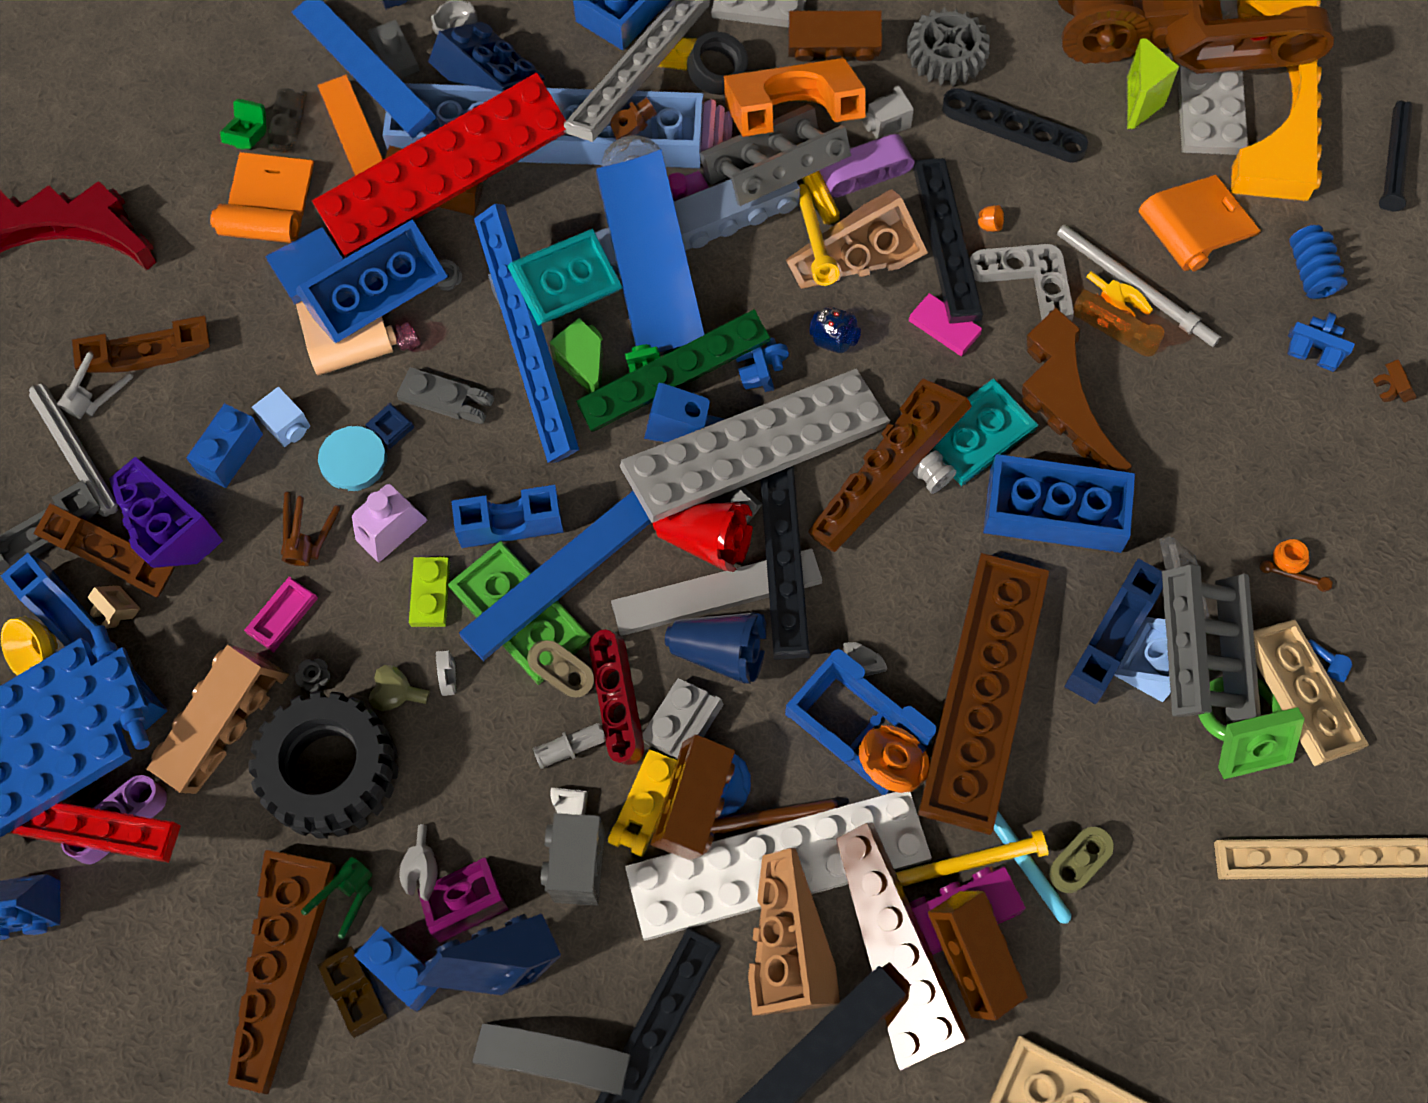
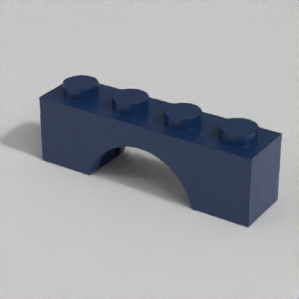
[1064,558,1163,705]

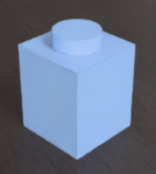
[252,387,311,447]

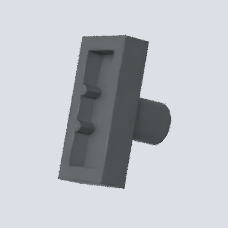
[368,20,420,79]

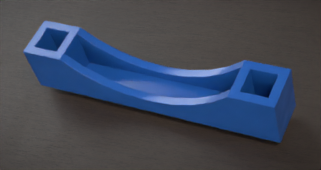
[1,552,168,731]

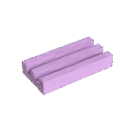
[701,99,733,152]

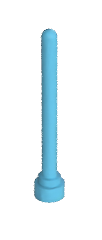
[994,811,1072,924]

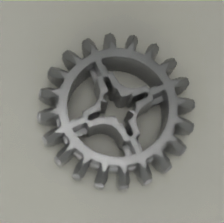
[907,7,990,86]

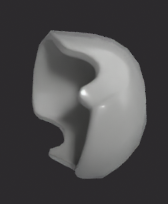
[431,0,478,35]

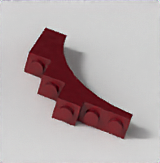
[0,181,157,270]

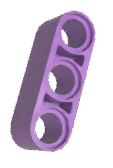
[819,134,914,198]
[61,775,167,864]

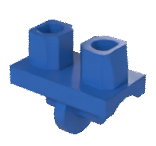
[1287,312,1355,372]
[736,338,789,392]

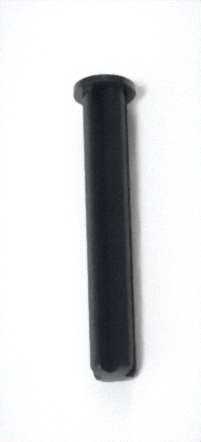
[1379,100,1413,212]

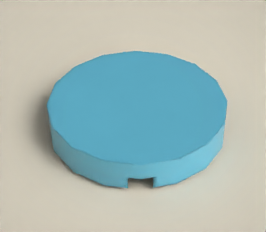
[318,426,387,491]

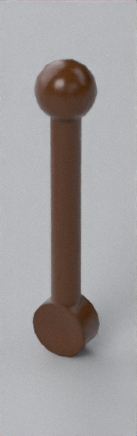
[1259,560,1332,592]

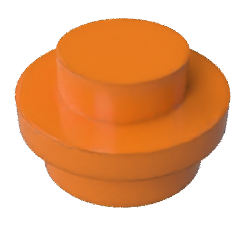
[1273,539,1309,573]

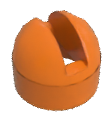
[978,205,1004,232]

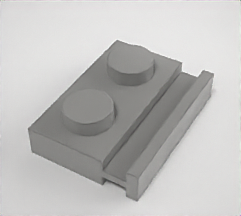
[642,678,724,758]

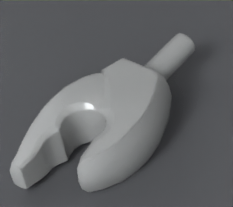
[400,824,438,901]

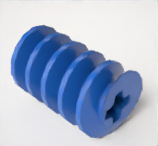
[1289,225,1348,299]

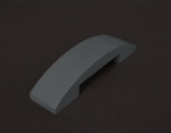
[0,480,100,573]
[472,1024,631,1095]

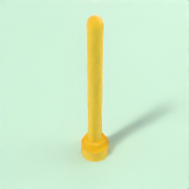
[799,184,840,286]

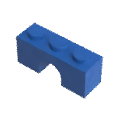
[452,485,564,548]

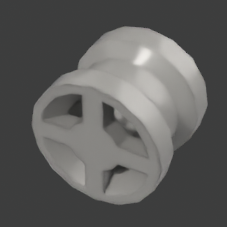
[913,451,956,494]

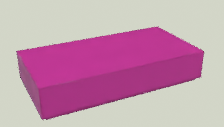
[909,293,982,357]
[244,577,318,653]

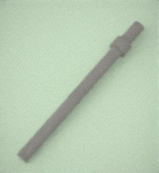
[1057,224,1221,347]

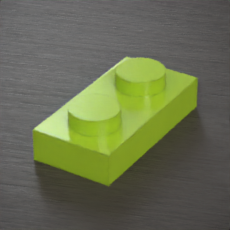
[409,557,450,627]

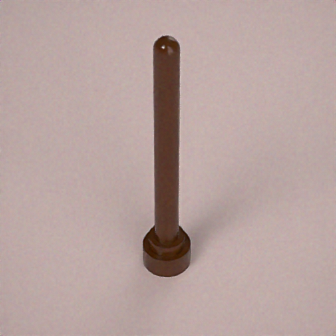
[711,799,839,834]

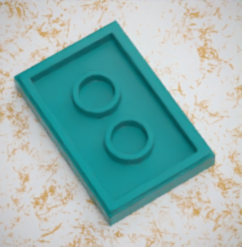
[507,229,623,326]
[930,378,1038,486]

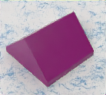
[417,857,508,942]

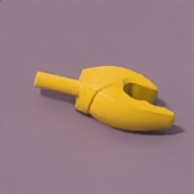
[1087,271,1153,320]

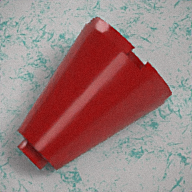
[653,502,753,572]

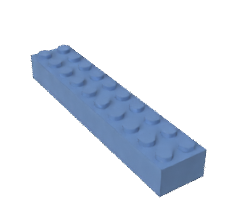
[383,83,703,168]

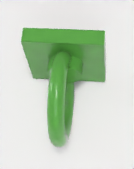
[1198,676,1305,779]

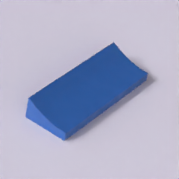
[596,150,705,355]

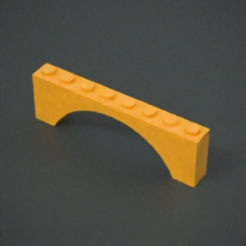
[1231,0,1322,201]

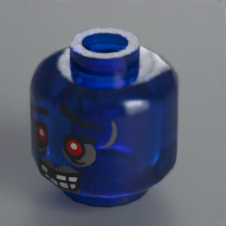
[809,306,861,353]

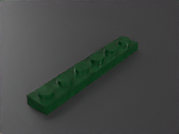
[576,309,770,433]

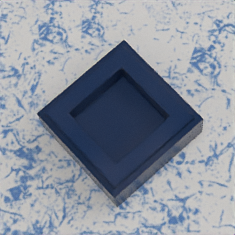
[365,403,414,449]

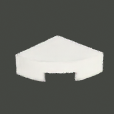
[551,788,588,815]

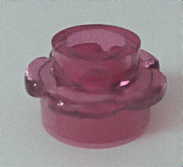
[394,321,422,353]

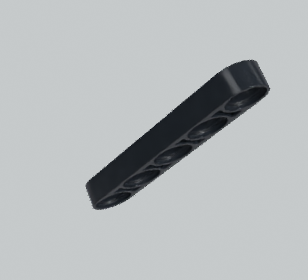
[942,88,1088,163]

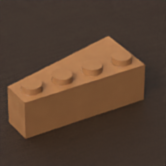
[147,644,289,794]

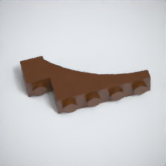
[1022,308,1132,473]

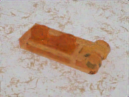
[1073,289,1165,357]

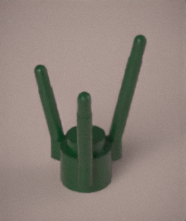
[301,857,373,939]

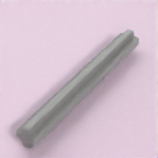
[29,384,118,517]

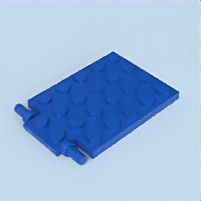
[0,625,150,838]

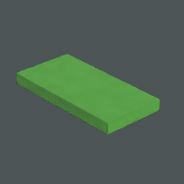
[447,541,591,685]

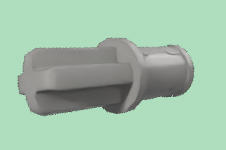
[533,723,606,770]

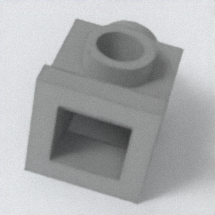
[862,86,914,139]

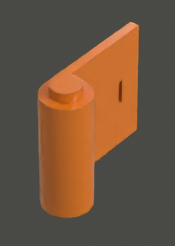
[210,152,314,243]
[1139,175,1261,271]

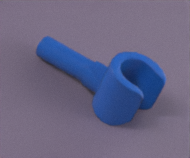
[1308,639,1352,682]

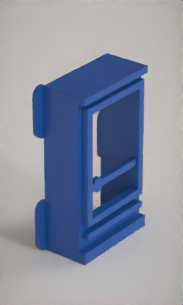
[785,649,936,795]

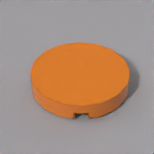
[859,725,930,793]

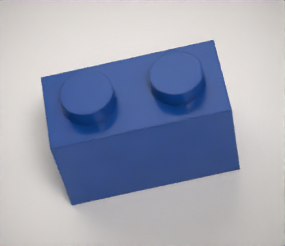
[186,403,263,488]
[354,926,439,1012]

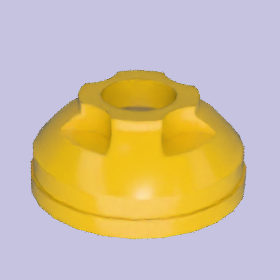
[1,616,58,676]

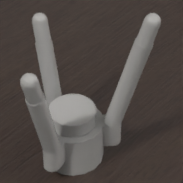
[57,352,133,419]

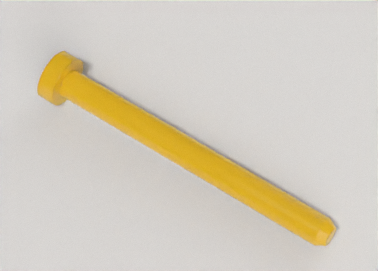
[896,829,1048,886]

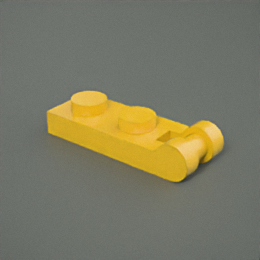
[608,749,677,857]

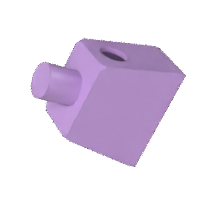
[352,483,427,563]

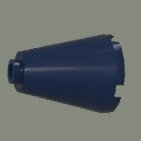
[665,612,767,684]

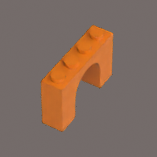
[724,58,865,137]

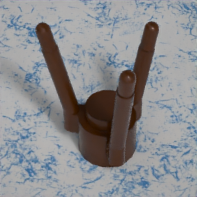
[281,491,340,567]

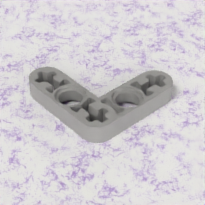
[970,244,1074,321]

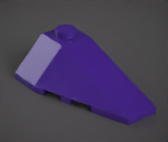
[109,457,223,568]

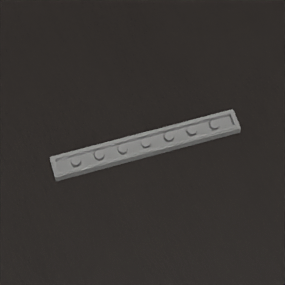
[564,0,709,142]

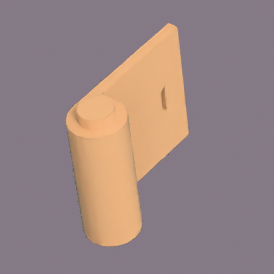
[296,301,398,376]

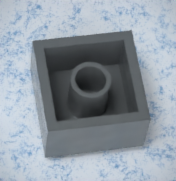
[541,813,605,906]

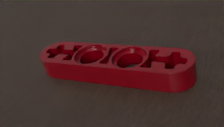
[589,629,644,765]

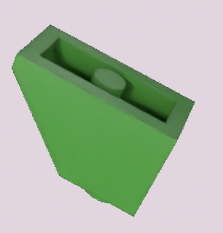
[549,318,603,394]

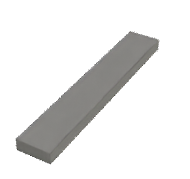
[611,549,822,636]

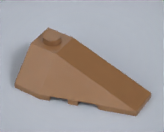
[786,189,928,289]
[748,848,840,1016]

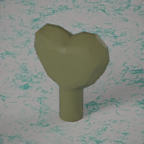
[369,665,430,711]

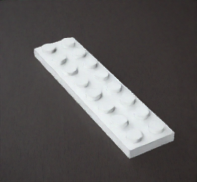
[625,792,932,941]

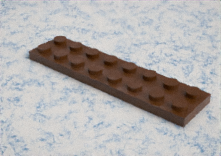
[918,553,1049,835]

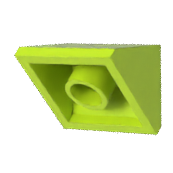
[1127,39,1179,129]

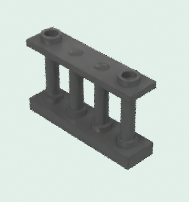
[699,104,851,206]
[1162,564,1261,722]

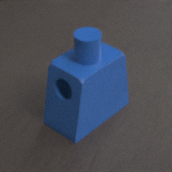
[644,383,725,442]

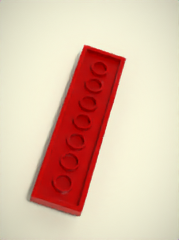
[312,73,566,258]

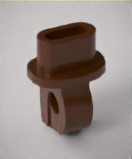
[610,97,657,144]

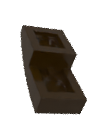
[317,946,388,1038]

